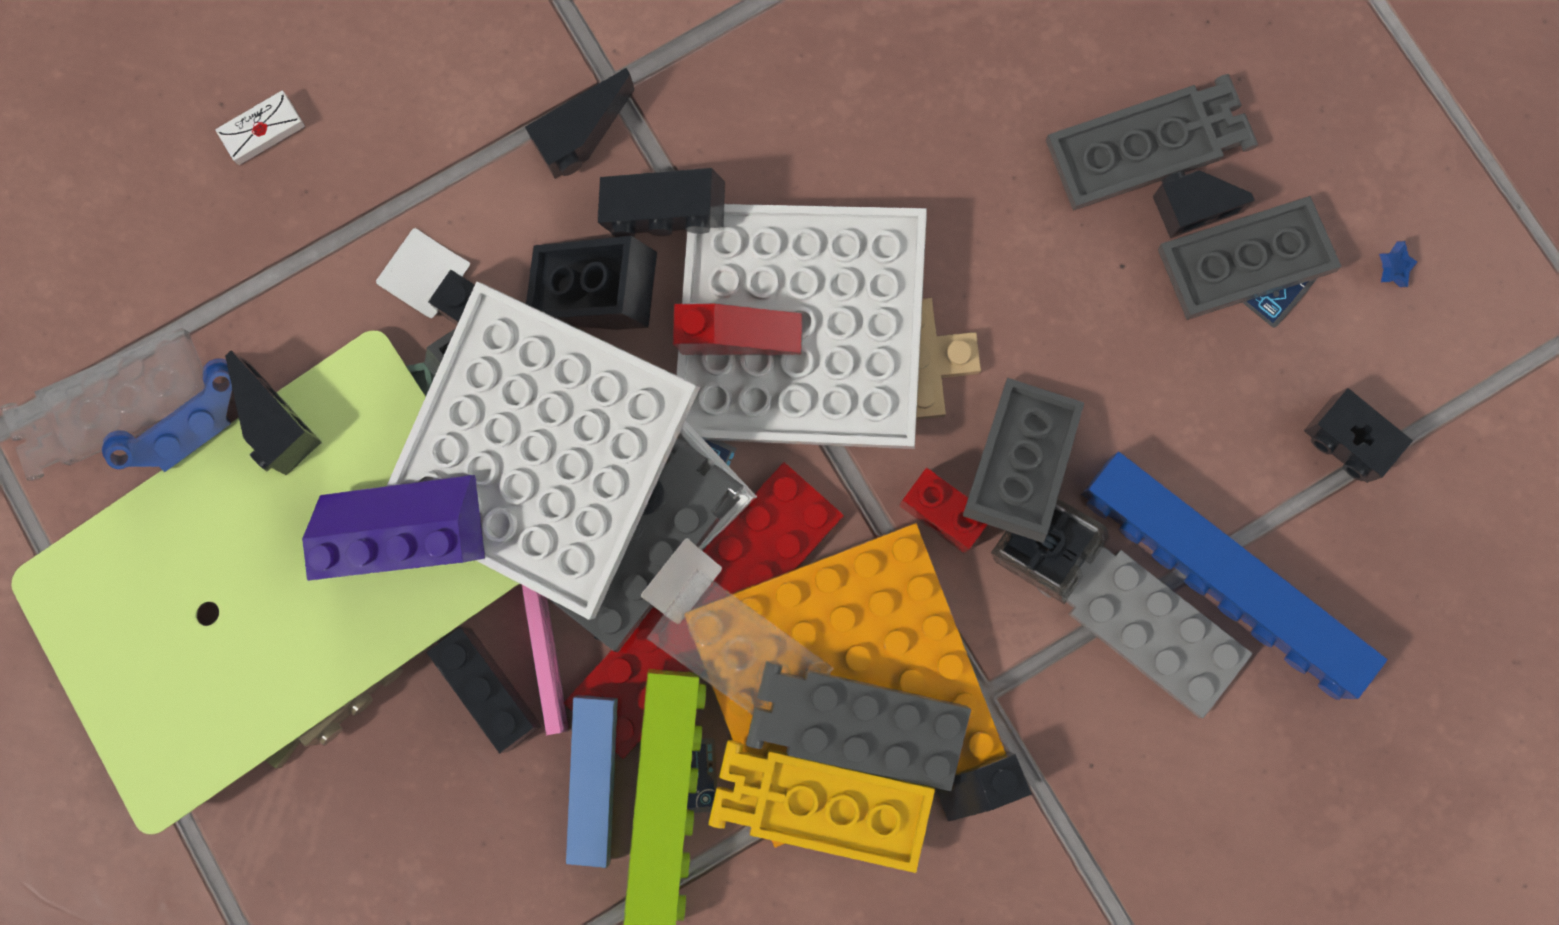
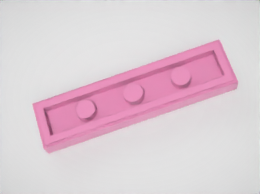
[522,585,569,736]

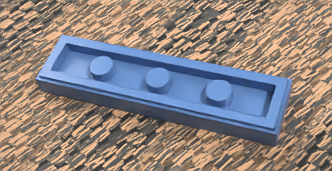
[566,695,618,868]

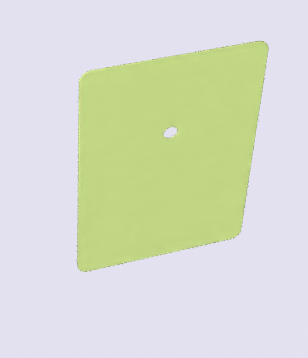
[11,331,520,834]

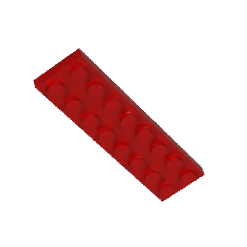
[563,462,844,759]

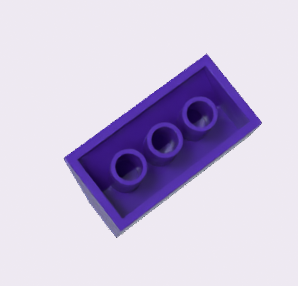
[302,475,485,581]

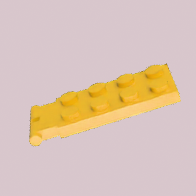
[708,740,935,873]

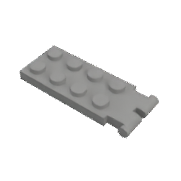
[1037,542,1253,718]

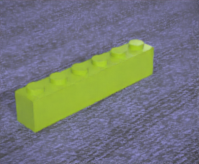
[623,669,706,925]

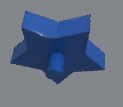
[1379,241,1417,287]

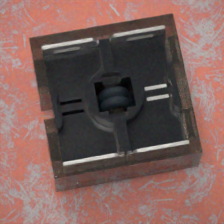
[991,499,1109,604]

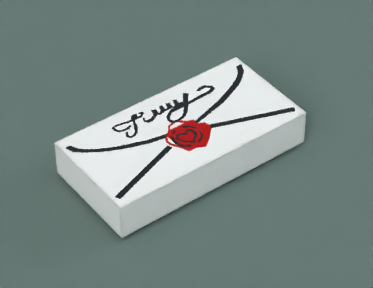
[215,90,305,165]

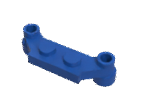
[102,358,232,472]

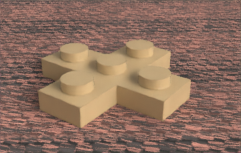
[916,298,981,420]

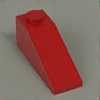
[673,303,802,355]

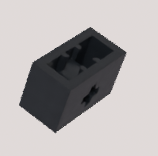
[1304,388,1413,483]

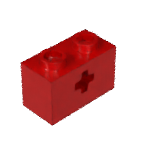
[899,467,988,553]

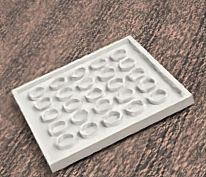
[677,204,927,449]
[387,281,700,620]

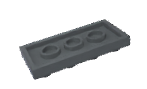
[1158,196,1342,320]
[963,378,1084,543]

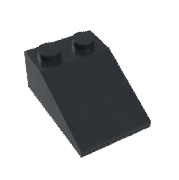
[526,236,657,330]

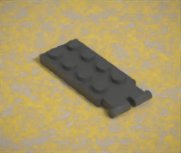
[1045,74,1258,211]
[551,438,744,653]
[746,661,971,791]

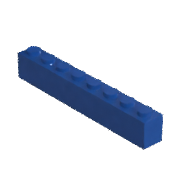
[1081,451,1388,700]

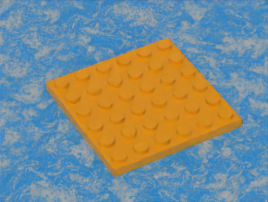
[684,523,1006,848]

